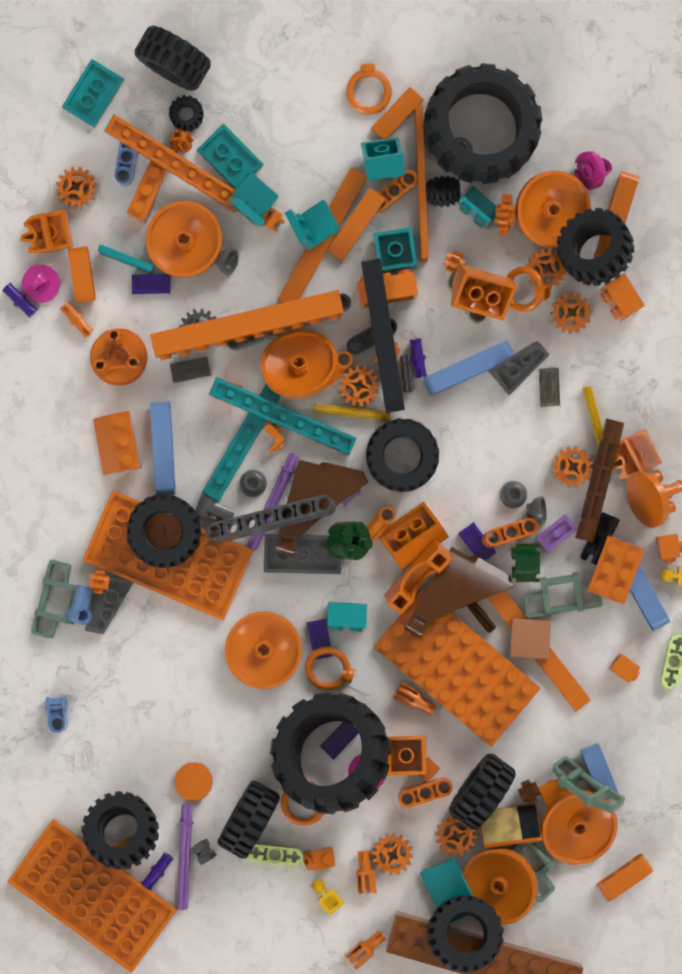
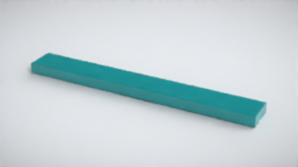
[208,377,357,455]
[202,384,281,502]

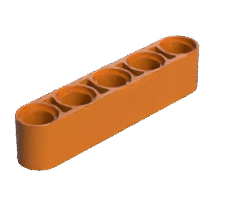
[593,171,640,259]

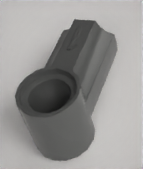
[195,495,235,521]

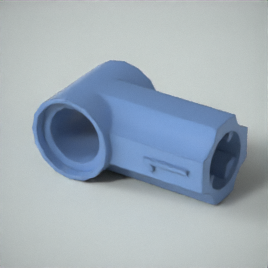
[67,585,94,625]

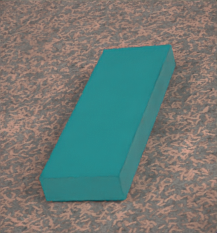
[98,244,155,274]

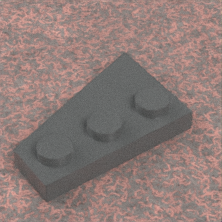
[488,341,549,395]
[85,577,134,635]

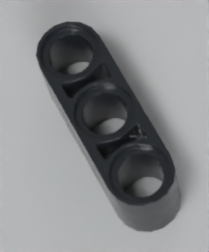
[347,318,397,356]

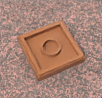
[510,618,551,659]

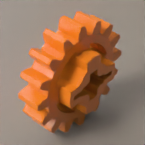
[56,167,98,209]
[495,194,516,236]
[526,248,567,290]
[550,292,592,334]
[338,365,380,407]
[552,446,593,488]
[435,815,477,857]
[372,832,413,876]

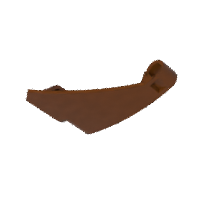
[275,460,368,556]
[404,547,513,638]

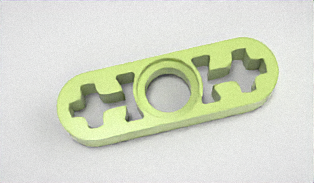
[660,634,682,689]
[248,843,303,866]

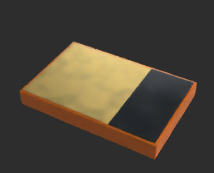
[481,804,542,848]

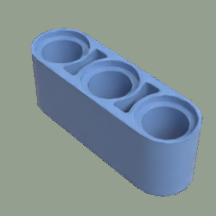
[115,142,138,187]
[580,743,618,800]

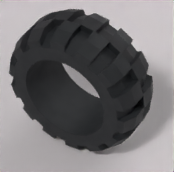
[423,63,543,184]
[270,692,391,814]

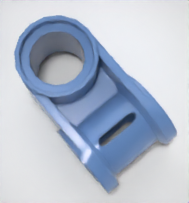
[46,695,68,733]

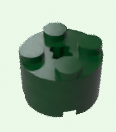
[326,521,373,560]
[511,544,540,582]

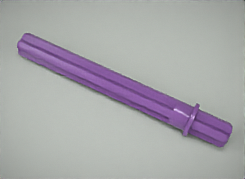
[247,452,299,550]
[177,804,194,910]

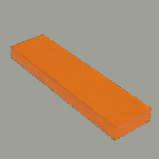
[327,188,386,262]

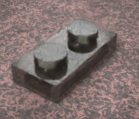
[170,357,211,383]
[539,367,560,407]

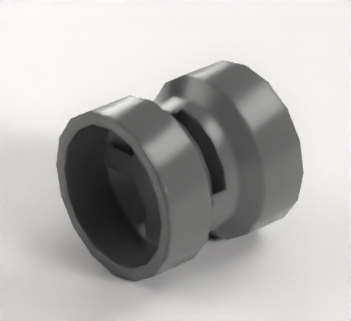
[191,838,217,865]

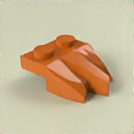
[20,209,74,253]
[613,429,663,480]

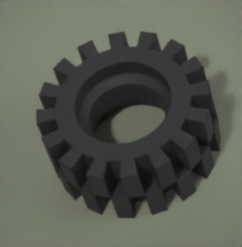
[169,95,204,131]
[426,175,461,207]

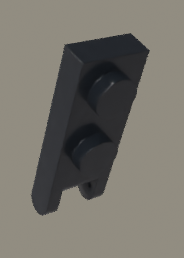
[580,512,620,565]

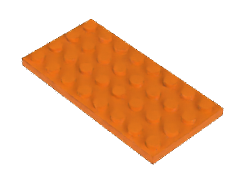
[82,490,254,621]
[373,589,541,747]
[7,818,177,973]

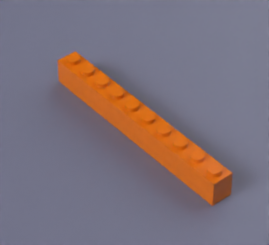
[150,290,344,361]

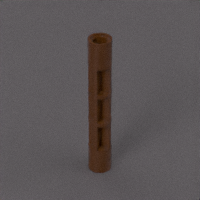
[575,419,624,543]

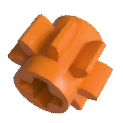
[169,129,194,153]
[443,250,466,274]
[89,570,110,594]

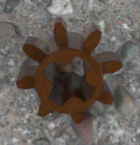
[518,779,541,805]

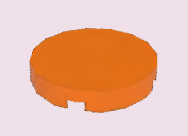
[174,762,213,801]

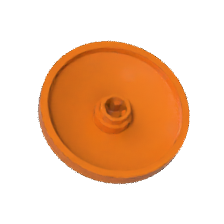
[515,170,591,248]
[146,201,223,278]
[261,330,338,399]
[225,611,302,689]
[540,790,618,865]
[462,847,538,925]

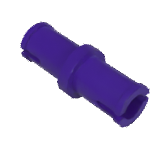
[2,282,38,318]
[409,338,427,378]
[141,852,174,890]

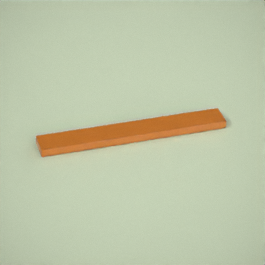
[415,106,428,261]
[104,114,237,212]
[277,167,367,303]
[487,590,591,711]

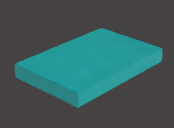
[62,59,124,128]
[197,123,264,190]
[420,857,473,923]

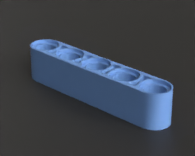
[423,340,514,396]
[150,401,176,495]
[623,540,670,632]

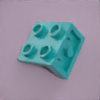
[227,172,279,227]
[458,186,496,229]
[285,200,340,250]

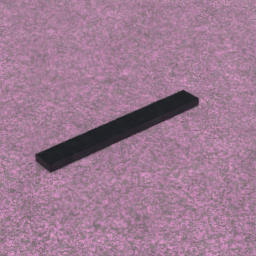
[361,258,405,413]

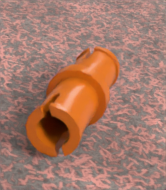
[60,301,94,338]

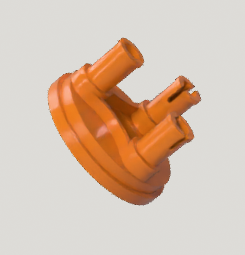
[90,328,148,386]
[626,470,682,528]

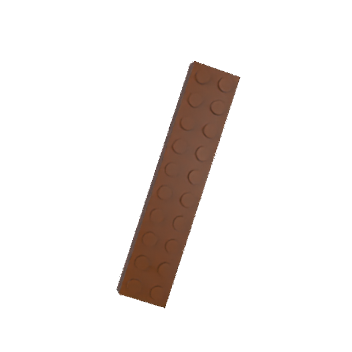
[386,911,584,974]

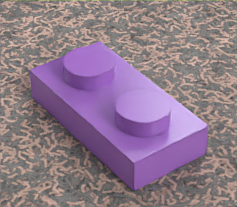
[535,514,577,553]

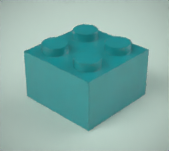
[361,137,405,181]
[373,227,417,273]
[327,602,367,632]

